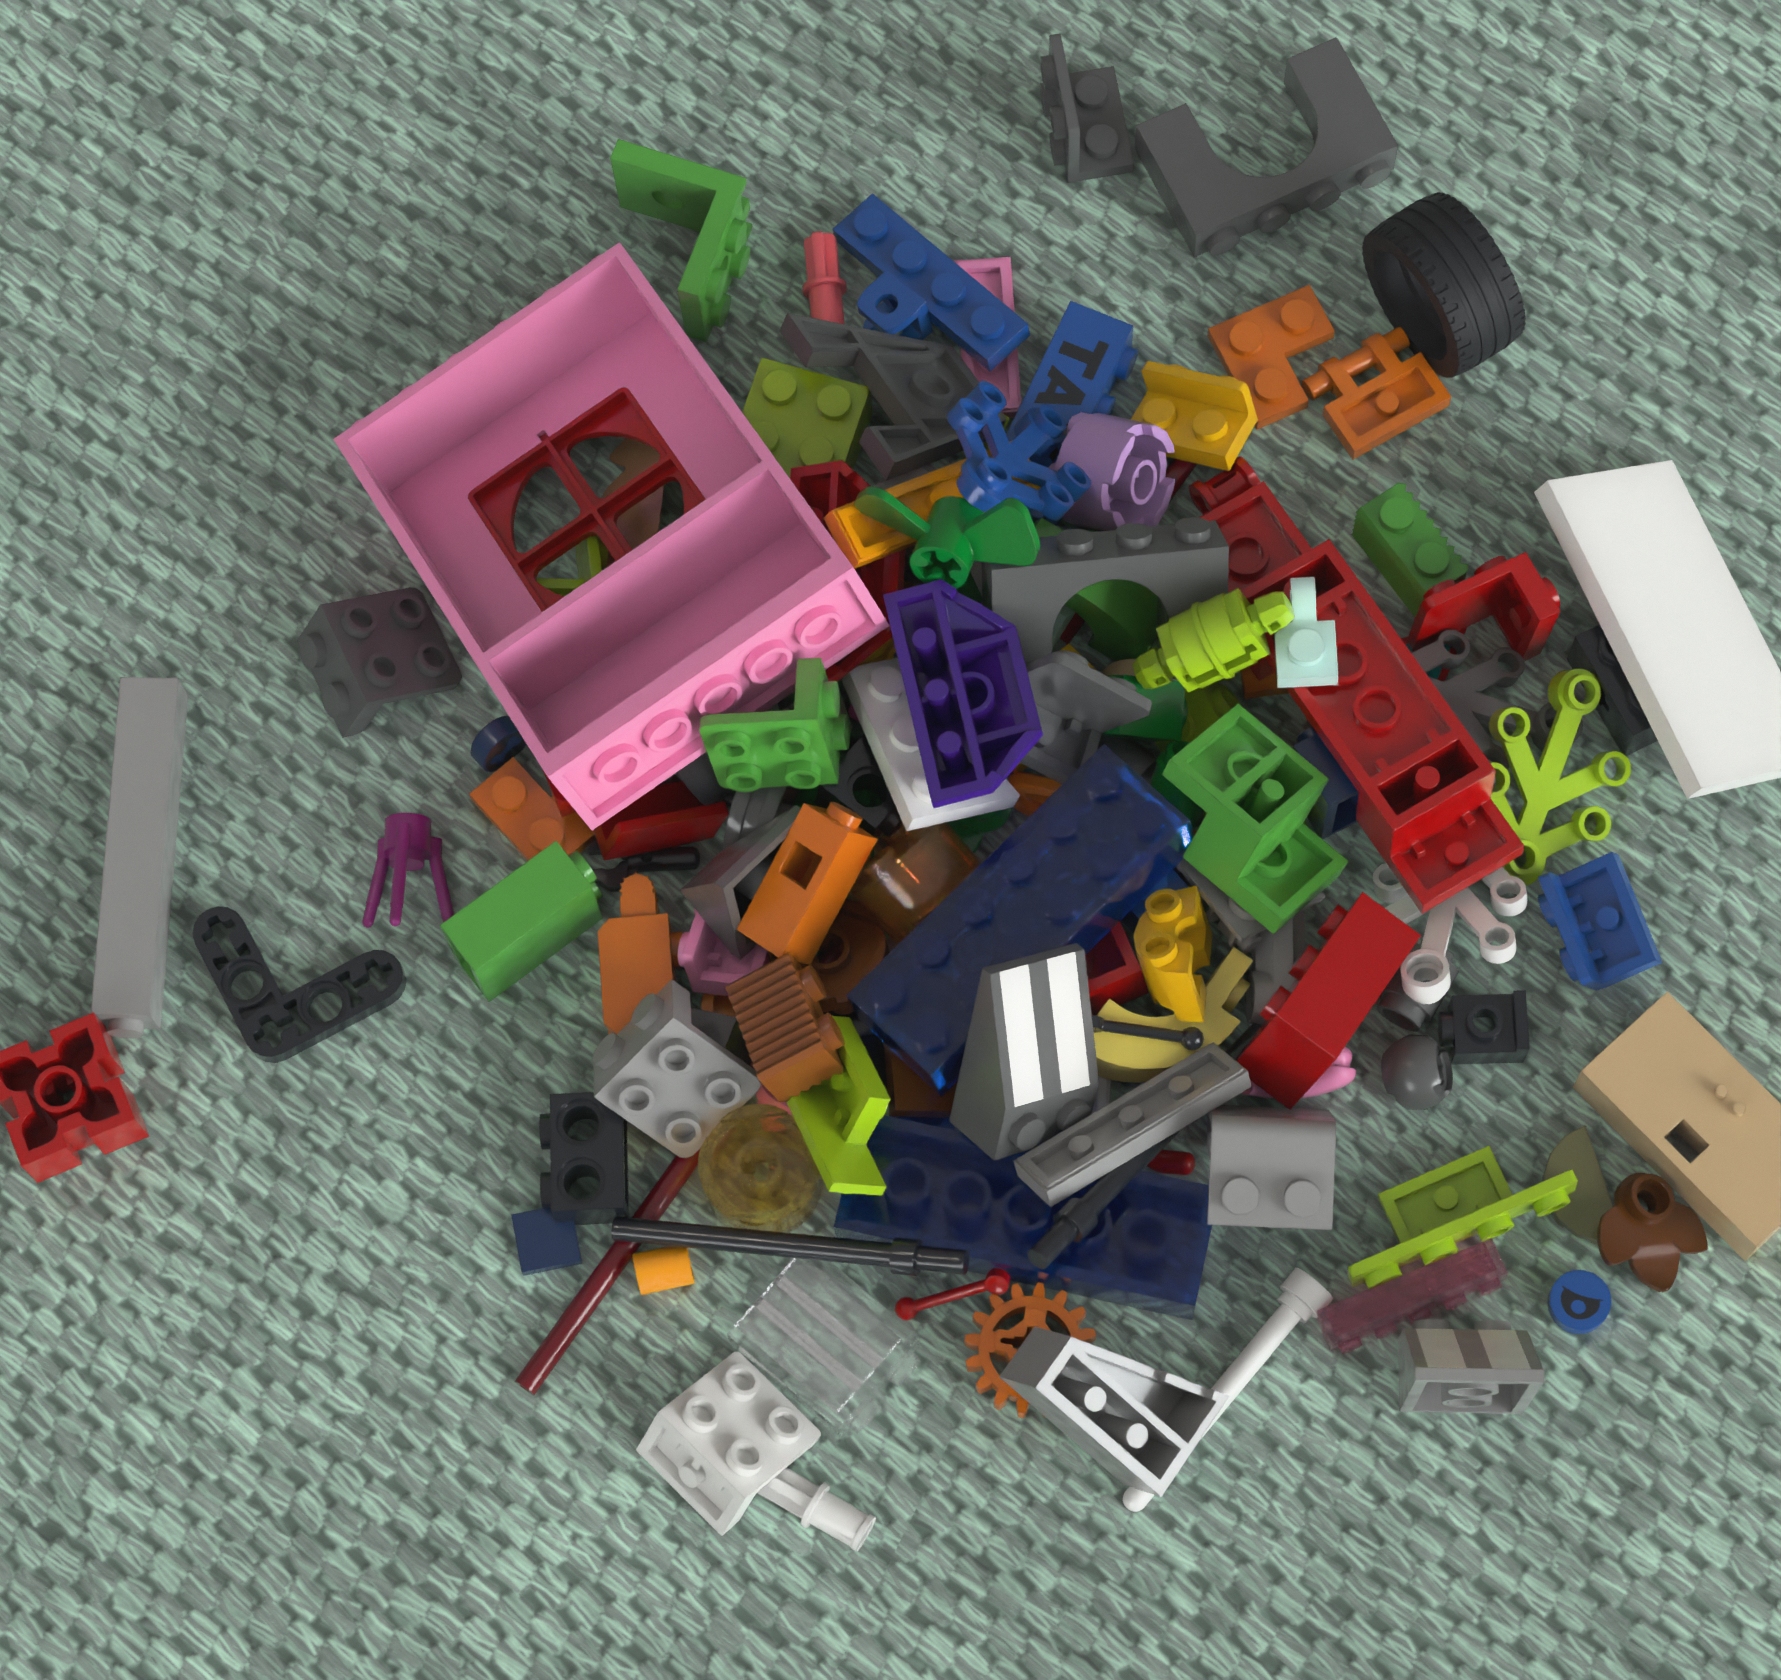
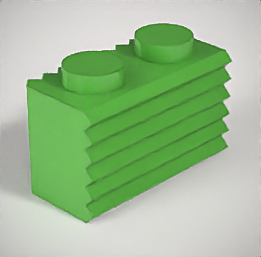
[1351,483,1469,617]

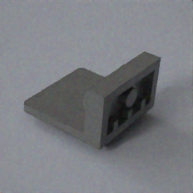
[1040,33,1134,183]

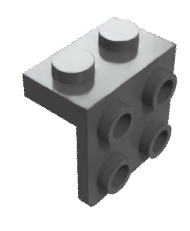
[297,587,462,738]
[1020,650,1152,790]

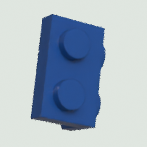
[1538,852,1663,991]

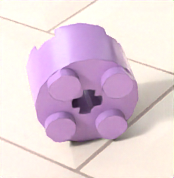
[1049,412,1175,532]

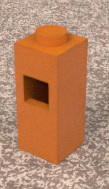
[736,802,878,965]

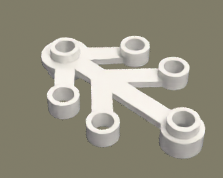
[1373,863,1527,1004]

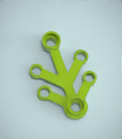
[1489,669,1631,886]

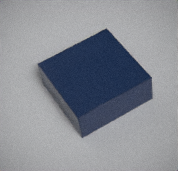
[511,1208,583,1276]

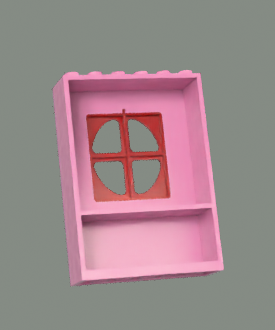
[333,242,890,830]

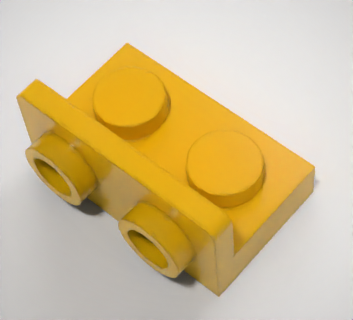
[1131,361,1258,471]

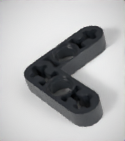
[192,906,406,1063]

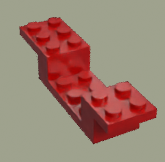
[1199,481,1524,914]

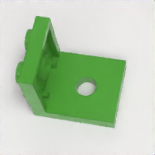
[610,139,753,342]

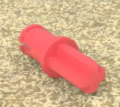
[802,231,847,324]

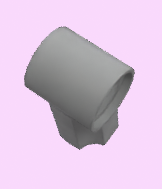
[1245,911,1305,1025]

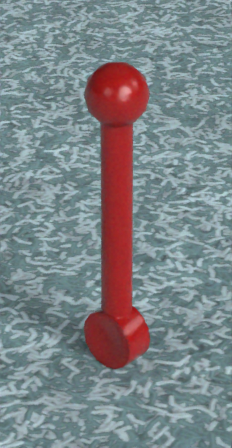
[895,1268,1010,1320]

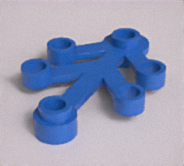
[947,381,1091,521]

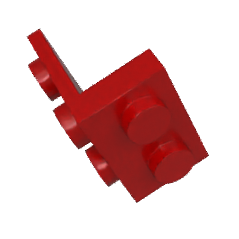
[1407,552,1560,662]

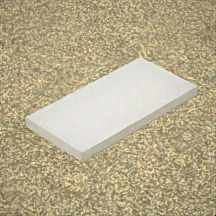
[1534,460,1781,799]

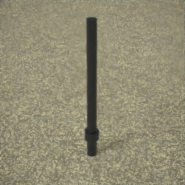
[1027,1023,1261,1269]
[611,1216,969,1276]

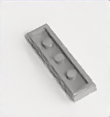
[1014,1042,1251,1207]

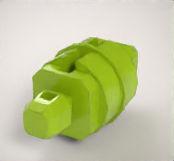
[1132,588,1295,693]

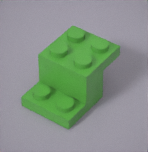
[1161,703,1348,934]

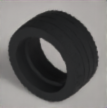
[1362,192,1526,378]

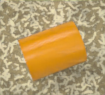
[632,1246,695,1295]

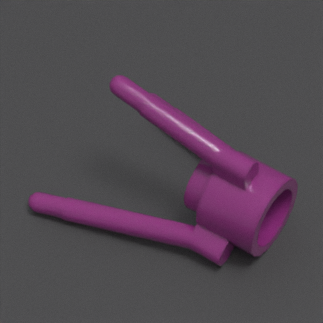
[362,813,454,928]

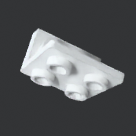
[636,1352,821,1536]

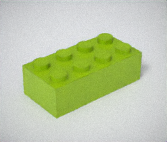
[742,357,873,478]

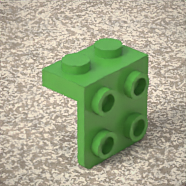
[699,658,850,792]

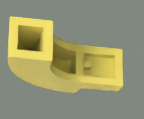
[1094,947,1253,1083]

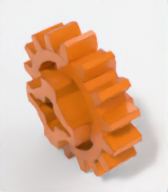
[965,1282,1096,1418]

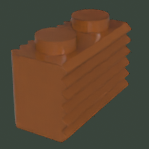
[725,953,845,1102]

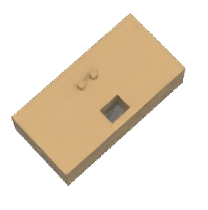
[1573,991,1781,1261]

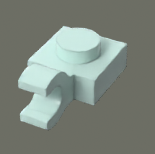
[1274,577,1338,688]

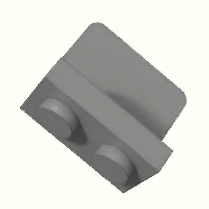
[592,979,761,1158]

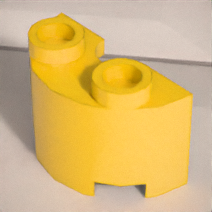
[1133,885,1212,1023]

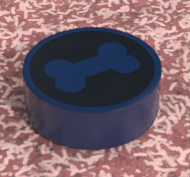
[470,716,526,772]

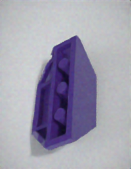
[883,579,1043,808]

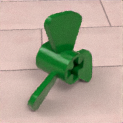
[854,486,1040,604]

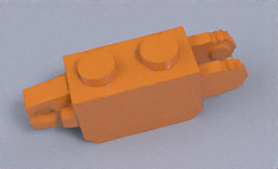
[598,872,688,1035]

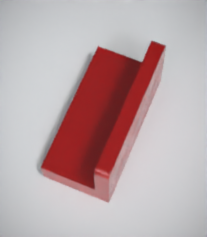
[594,781,729,861]

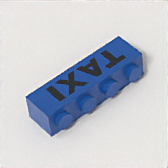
[1006,301,1138,526]

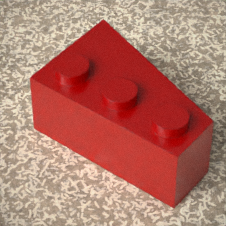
[1236,892,1421,1110]

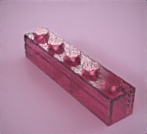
[1316,1238,1508,1354]

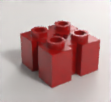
[0,1012,149,1183]

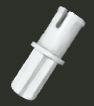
[757,1468,876,1551]

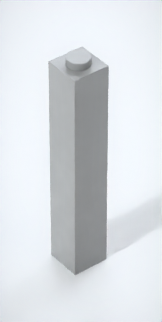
[91,677,188,1038]

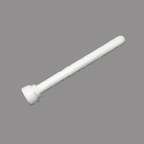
[1123,1268,1333,1512]

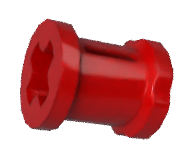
[1188,456,1261,516]

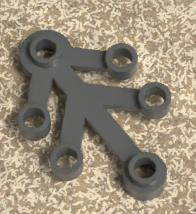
[1412,629,1583,783]

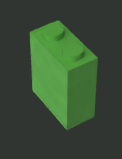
[439,841,603,1002]

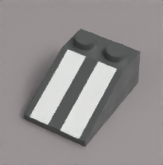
[949,943,1099,1160]

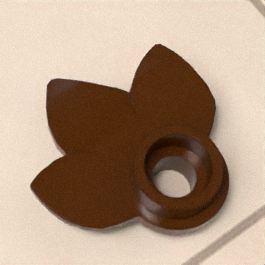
[1597,1173,1708,1293]

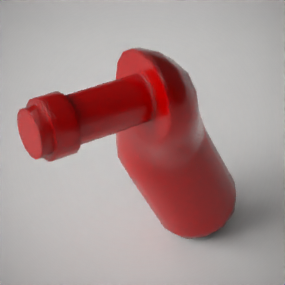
[1147,1149,1195,1176]

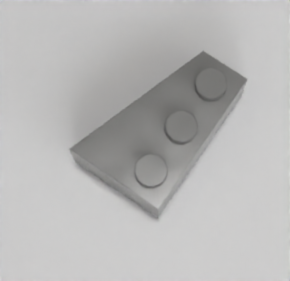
[999,1326,1230,1497]

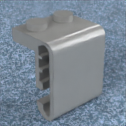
[1206,1105,1336,1230]

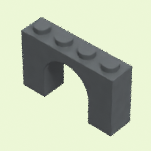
[1135,37,1398,258]
[981,517,1229,679]

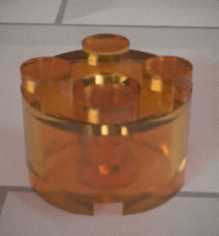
[850,822,985,944]

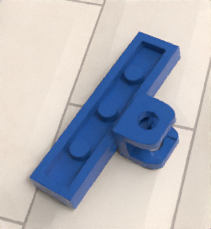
[832,193,1030,372]

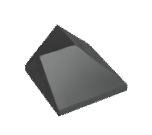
[680,805,801,960]

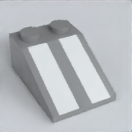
[1398,1319,1544,1414]

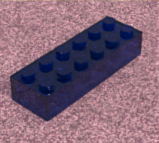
[846,744,1194,1097]
[834,1115,1212,1320]

